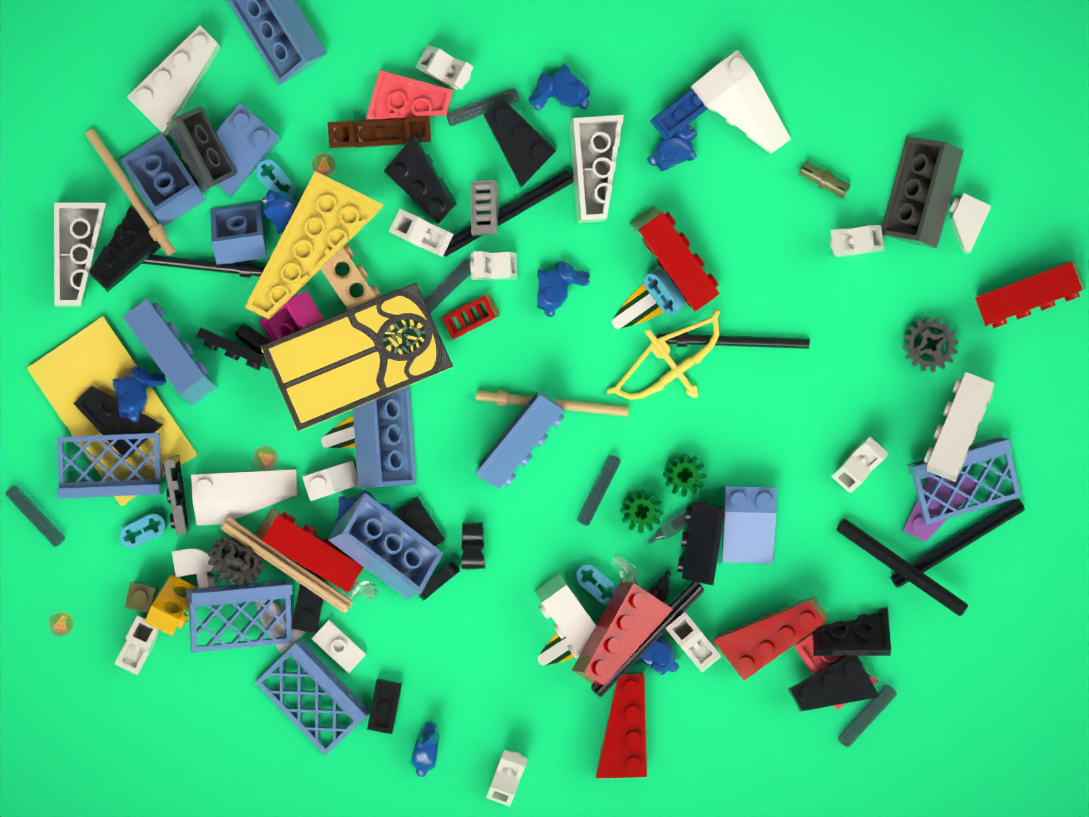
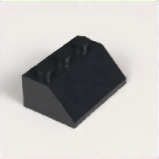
[677,501,725,586]

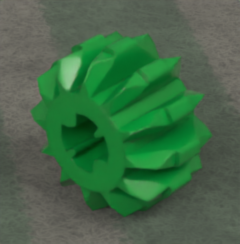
[663,453,706,497]
[620,490,664,533]

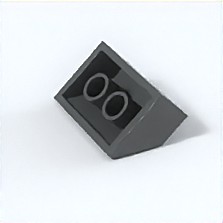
[166,106,237,192]

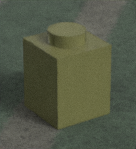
[125,581,159,613]

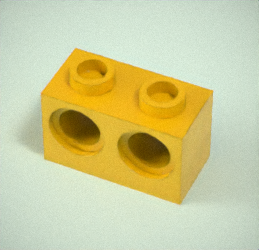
[145,574,198,636]

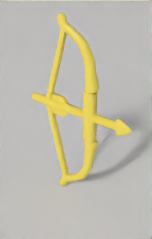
[606,310,720,400]

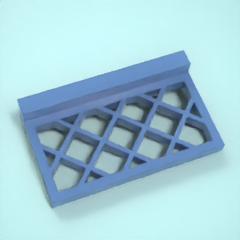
[57,433,164,499]
[907,437,1021,525]
[186,580,293,653]
[255,638,371,756]

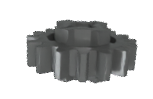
[902,317,959,372]
[208,536,264,588]

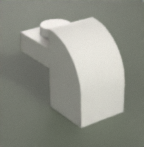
[416,45,474,90]
[389,209,453,257]
[830,225,885,257]
[470,251,517,280]
[831,437,889,493]
[172,548,216,588]
[666,612,722,672]
[114,615,161,676]
[486,750,528,807]

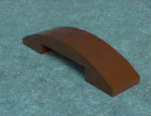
[327,116,431,148]

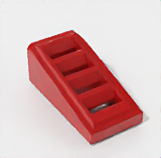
[441,293,500,340]

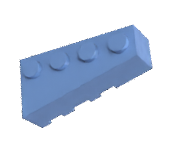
[122,298,217,406]

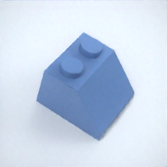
[210,202,267,265]

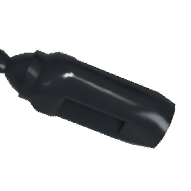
[235,323,269,354]
[648,571,671,603]

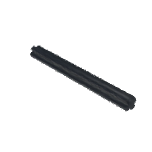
[443,170,574,257]
[890,499,1025,588]
[836,519,968,616]
[591,581,704,697]

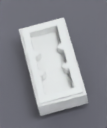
[312,620,366,673]

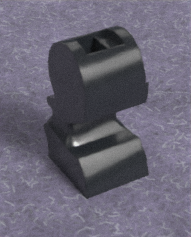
[461,522,486,570]

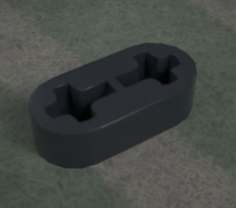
[418,561,461,601]

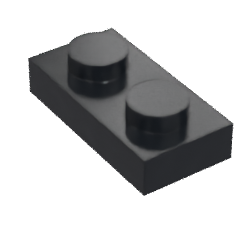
[396,497,445,546]
[291,584,323,633]
[367,679,402,734]

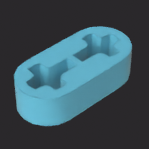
[256,159,296,197]
[644,269,685,315]
[119,514,167,548]
[576,564,617,604]

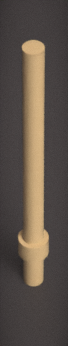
[85,129,176,256]
[476,390,629,417]

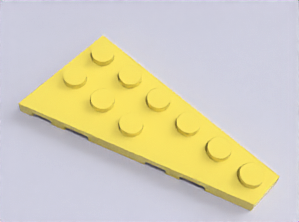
[245,171,384,320]

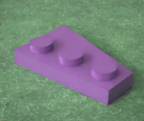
[902,473,976,542]

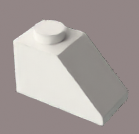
[949,193,991,254]
[302,461,358,501]

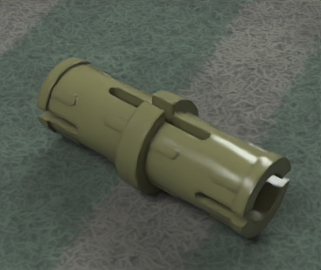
[798,160,851,199]

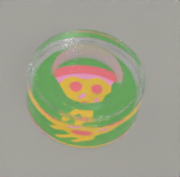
[311,152,337,177]
[252,446,279,471]
[48,611,74,637]

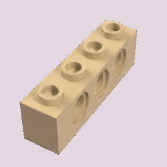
[321,244,382,310]

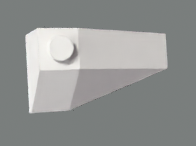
[691,50,791,154]
[191,470,298,526]

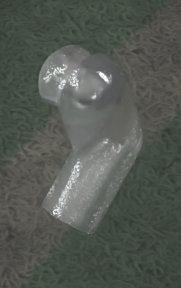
[611,553,637,584]
[343,581,378,602]

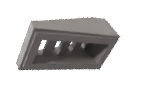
[471,180,499,236]

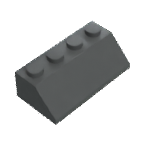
[882,136,964,248]

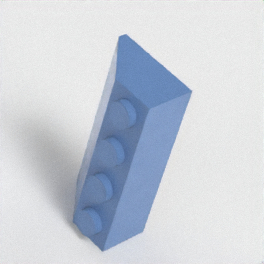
[227,0,327,85]
[353,385,417,489]
[475,389,564,489]
[328,493,443,599]

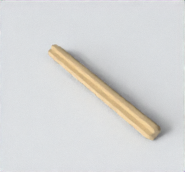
[221,517,353,613]

